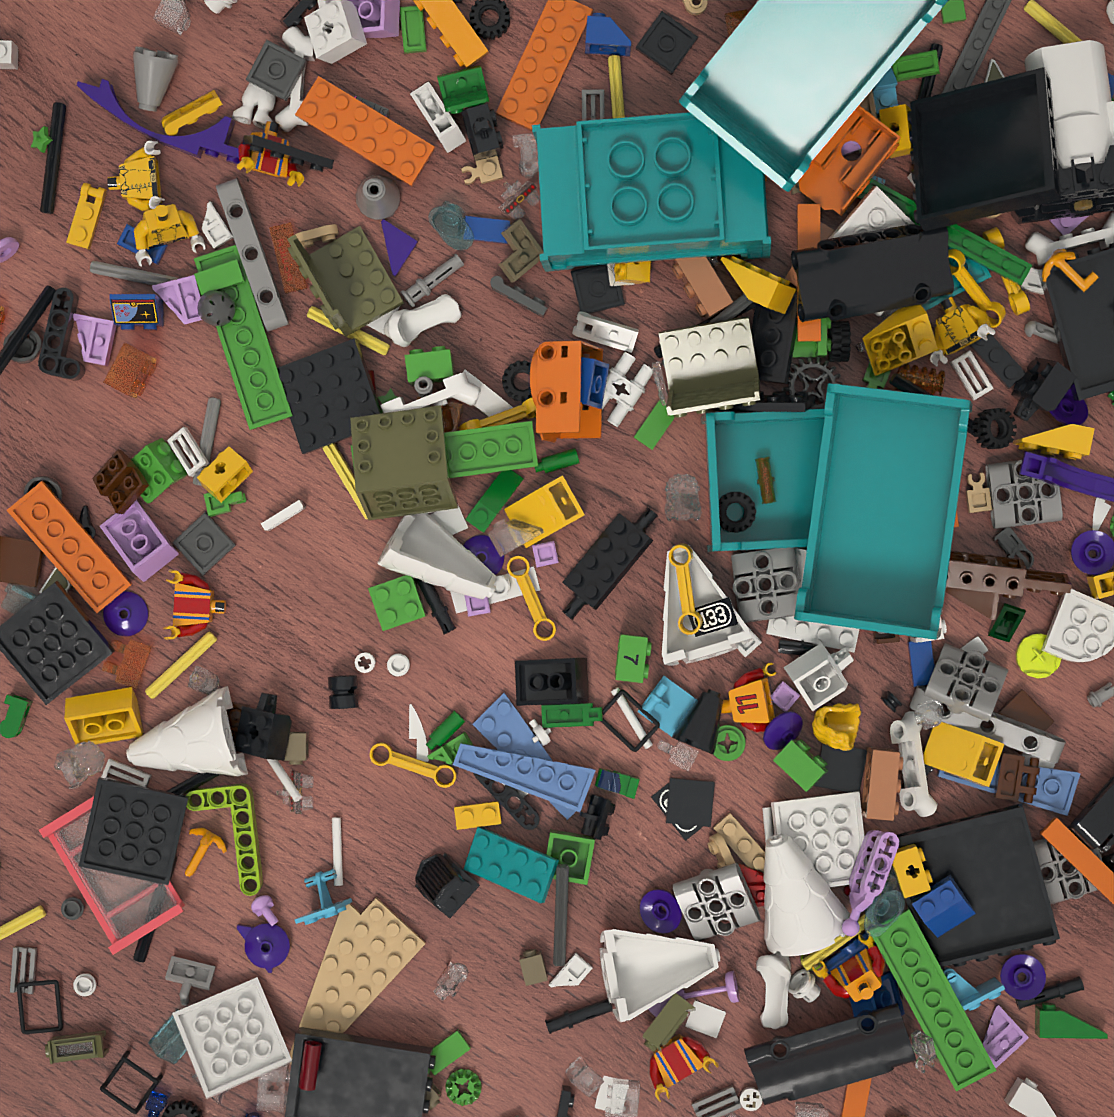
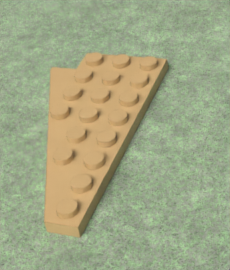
[290,897,426,1064]

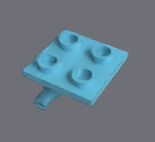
[637,675,697,737]
[295,869,352,925]
[943,967,1005,1011]

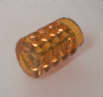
[895,363,945,396]

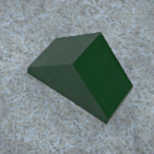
[988,602,1026,642]

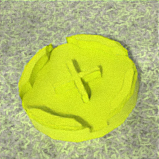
[1015,633,1061,678]

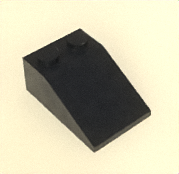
[515,658,589,706]

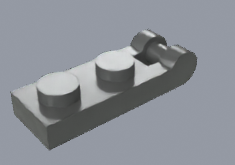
[490,276,548,318]

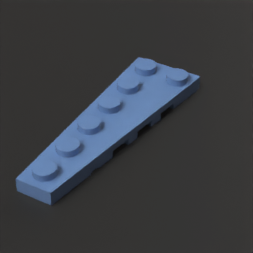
[473,693,576,820]
[453,743,596,812]
[937,761,1081,816]

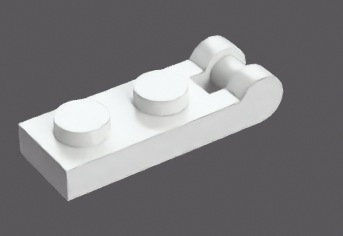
[572,311,639,353]

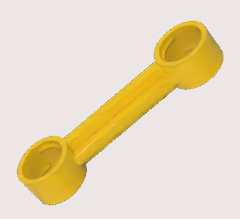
[982,227,1030,316]
[948,249,1006,328]
[459,398,536,431]
[668,543,703,635]
[507,556,556,641]
[369,742,457,788]

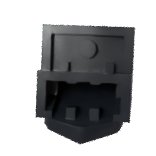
[415,853,480,918]

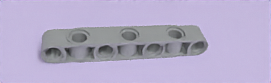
[216,178,289,332]
[909,685,1066,763]

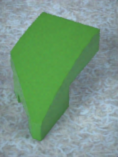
[427,732,473,765]

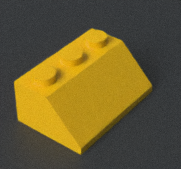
[64,687,143,747]

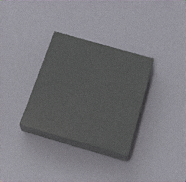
[245,39,307,102]
[172,512,236,576]

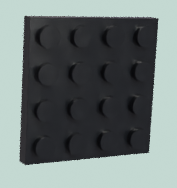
[277,338,382,454]
[0,581,115,705]
[79,777,189,885]

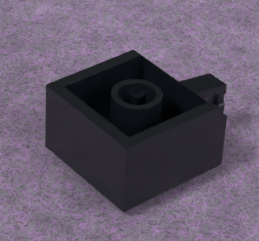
[461,104,504,163]
[1011,357,1077,421]
[235,693,292,761]

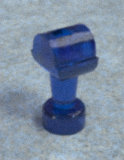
[145,1090,169,1117]

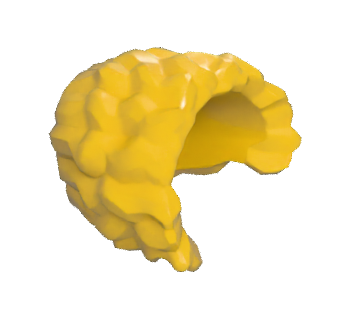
[812,703,861,751]

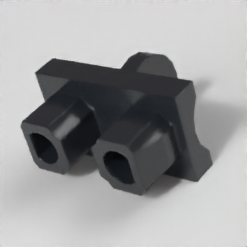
[579,794,616,840]

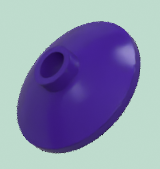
[1050,389,1088,425]
[1071,530,1114,575]
[463,535,504,575]
[103,591,149,636]
[763,711,803,750]
[640,889,682,933]
[245,923,290,969]
[1000,954,1046,1000]

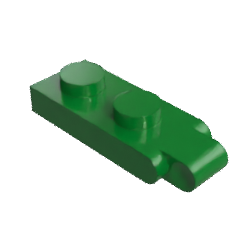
[541,703,603,728]

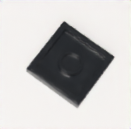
[635,11,698,75]
[571,264,625,314]
[815,743,868,793]
[665,777,715,827]

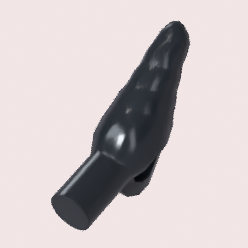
[78,505,96,539]

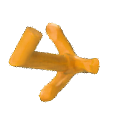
[1042,249,1099,292]
[185,828,227,877]

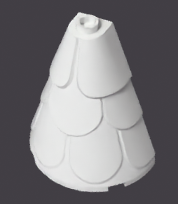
[377,513,497,600]
[662,543,752,666]
[126,686,248,776]
[763,834,850,956]
[600,929,720,1022]

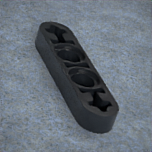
[473,773,540,830]

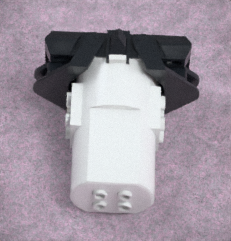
[1011,40,1114,224]

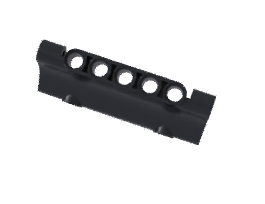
[791,224,954,322]
[744,1003,917,1105]

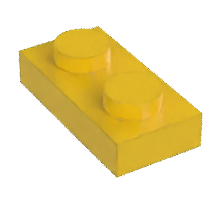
[454,801,502,830]

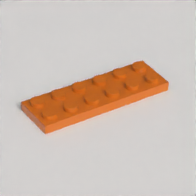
[496,0,593,131]
[295,76,435,187]
[7,480,132,614]

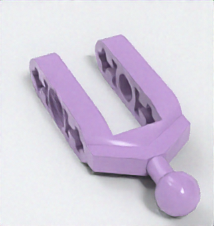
[842,830,899,937]

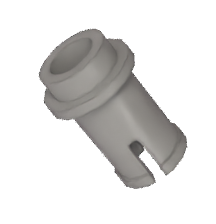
[414,376,433,398]
[1087,682,1114,708]

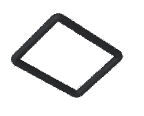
[600,690,660,752]
[17,980,63,1034]

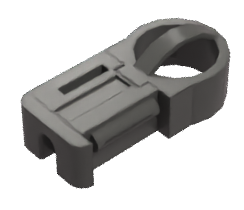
[992,527,1034,569]

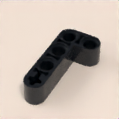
[38,288,85,381]

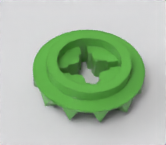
[714,725,746,761]
[445,1069,481,1106]

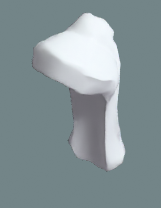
[383,294,462,347]
[756,951,791,1030]

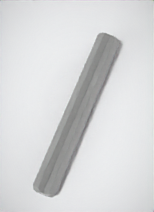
[90,261,178,285]
[193,397,221,486]

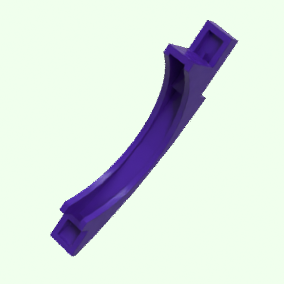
[76,79,240,164]
[1019,452,1114,502]

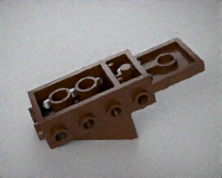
[945,551,1072,620]

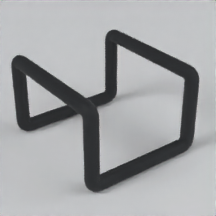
[100,1051,163,1114]

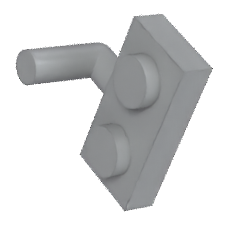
[165,956,216,1005]

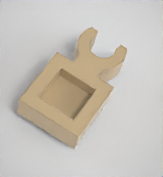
[461,156,503,185]
[965,473,992,513]

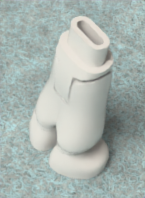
[232,83,276,130]

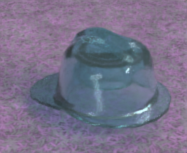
[428,201,474,250]
[864,890,905,938]

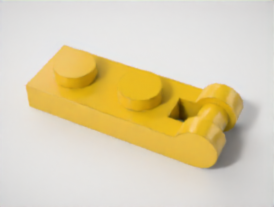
[161,90,223,136]
[66,183,107,250]

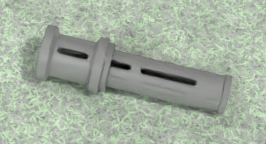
[400,254,464,308]

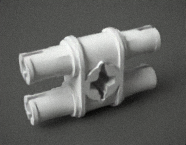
[602,352,655,428]

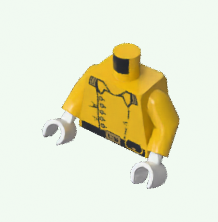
[107,141,165,211]
[134,204,205,267]
[930,297,996,367]

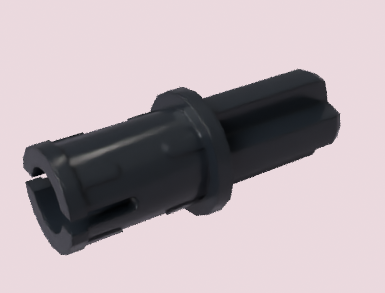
[778,640,817,657]

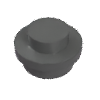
[61,897,84,920]

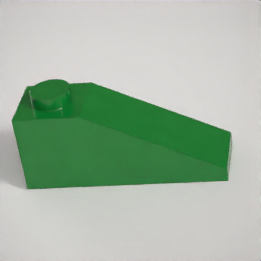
[465,470,524,533]
[1035,1003,1108,1039]

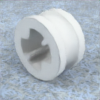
[355,652,376,673]

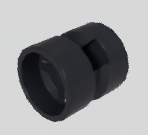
[328,675,359,709]

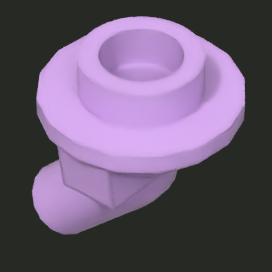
[251,895,278,926]

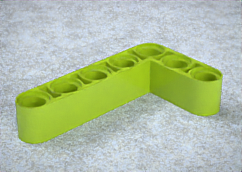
[186,783,263,896]

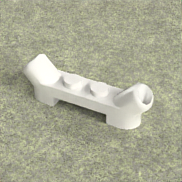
[275,26,316,132]
[1025,212,1114,266]
[380,372,481,413]
[890,711,938,817]

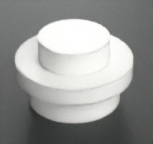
[73,973,97,996]

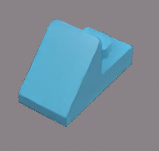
[873,68,898,115]

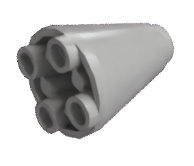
[133,46,179,112]
[355,175,400,220]

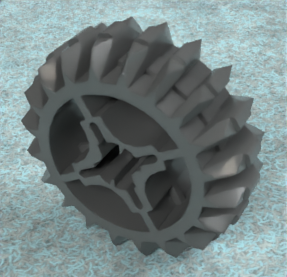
[781,357,843,410]

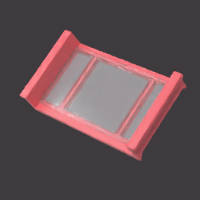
[39,796,185,955]

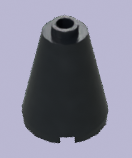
[672,689,723,754]

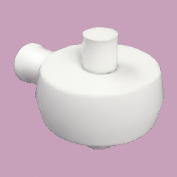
[529,719,551,746]

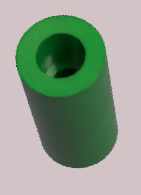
[535,448,580,474]
[426,710,466,750]

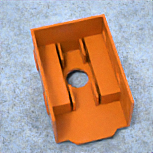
[798,105,901,216]
[530,341,603,443]

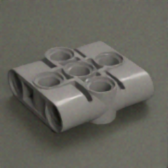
[985,456,1063,529]
[731,547,801,623]
[924,643,1009,722]
[1033,838,1103,905]
[673,863,760,941]

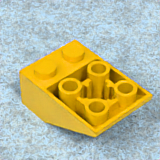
[721,256,796,314]
[862,305,938,376]
[1013,424,1095,460]
[504,475,585,548]
[923,720,1005,787]

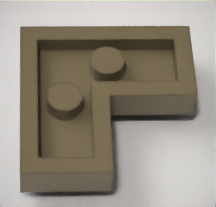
[498,219,544,283]

